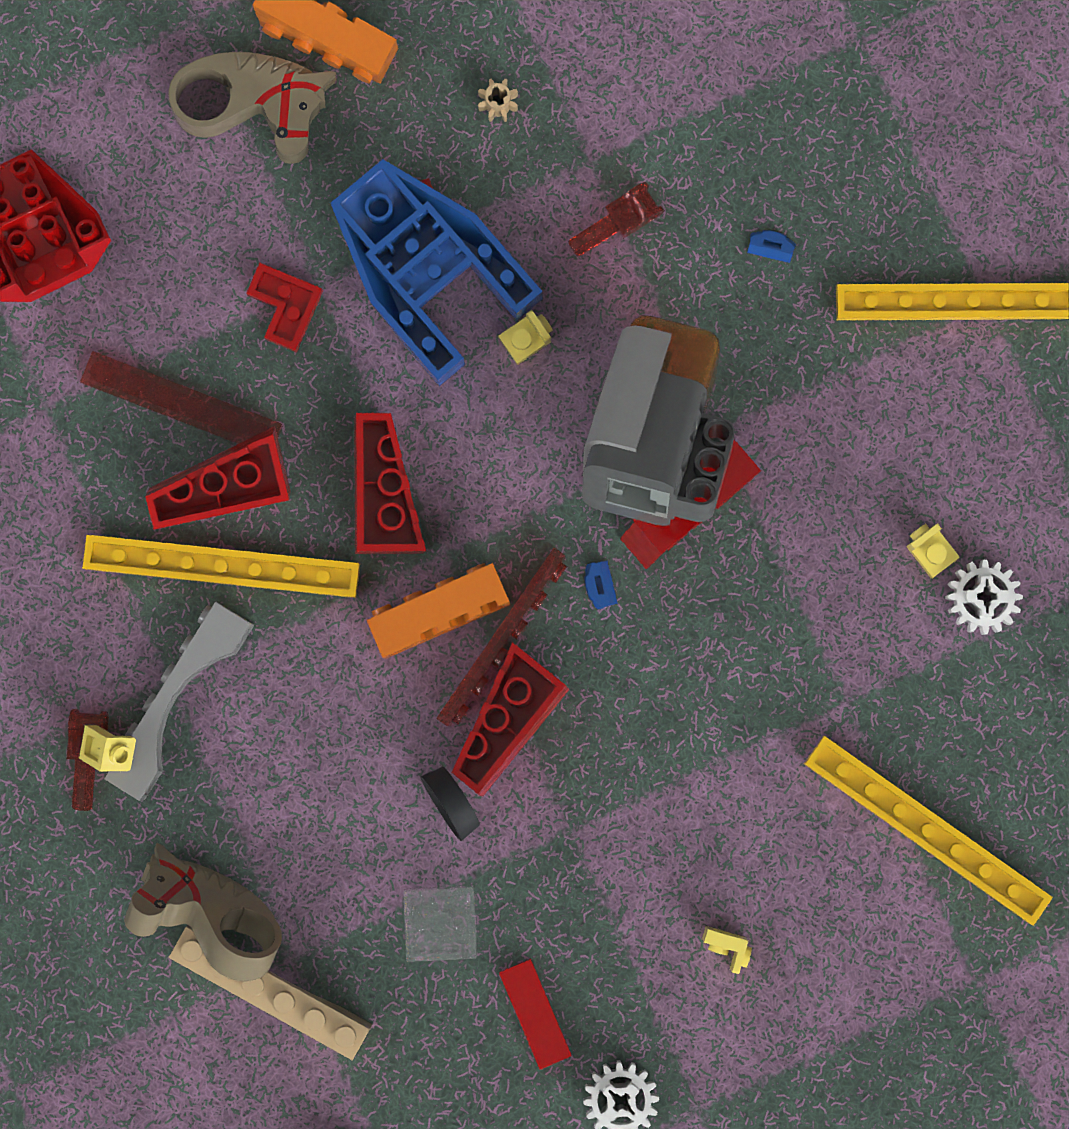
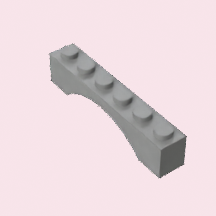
[104,602,254,801]

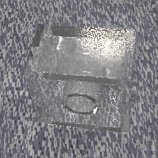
[403,885,478,962]

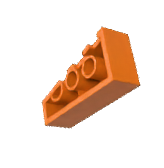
[253,0,398,84]
[366,563,510,659]

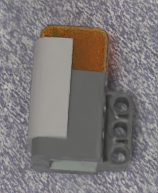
[582,315,735,526]

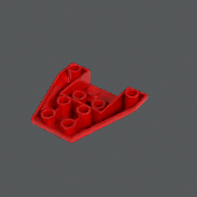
[0,149,111,302]

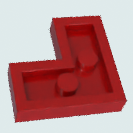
[246,262,323,353]

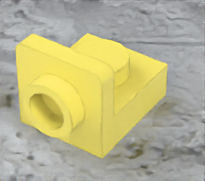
[498,310,553,365]
[906,523,960,579]
[79,725,136,772]
[702,926,752,974]

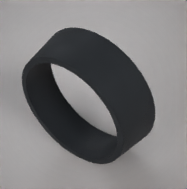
[420,766,480,841]

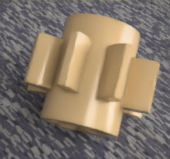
[478,79,518,122]

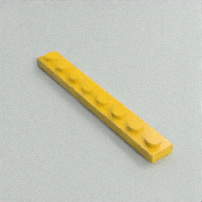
[836,283,1069,320]
[82,535,360,598]
[804,736,1053,926]

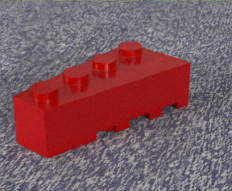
[354,413,426,554]
[145,426,291,530]
[620,439,761,569]
[451,642,569,797]

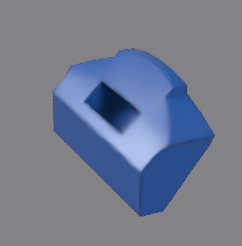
[747,230,796,263]
[584,561,618,610]

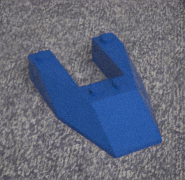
[330,159,543,387]

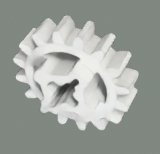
[945,560,1023,635]
[583,1060,659,1129]

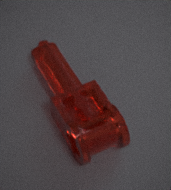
[568,182,665,257]
[66,709,109,811]

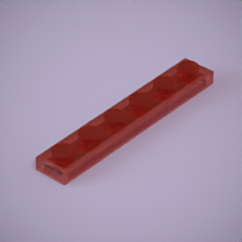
[80,351,283,444]
[436,548,568,727]

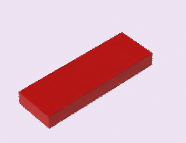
[499,958,572,1070]

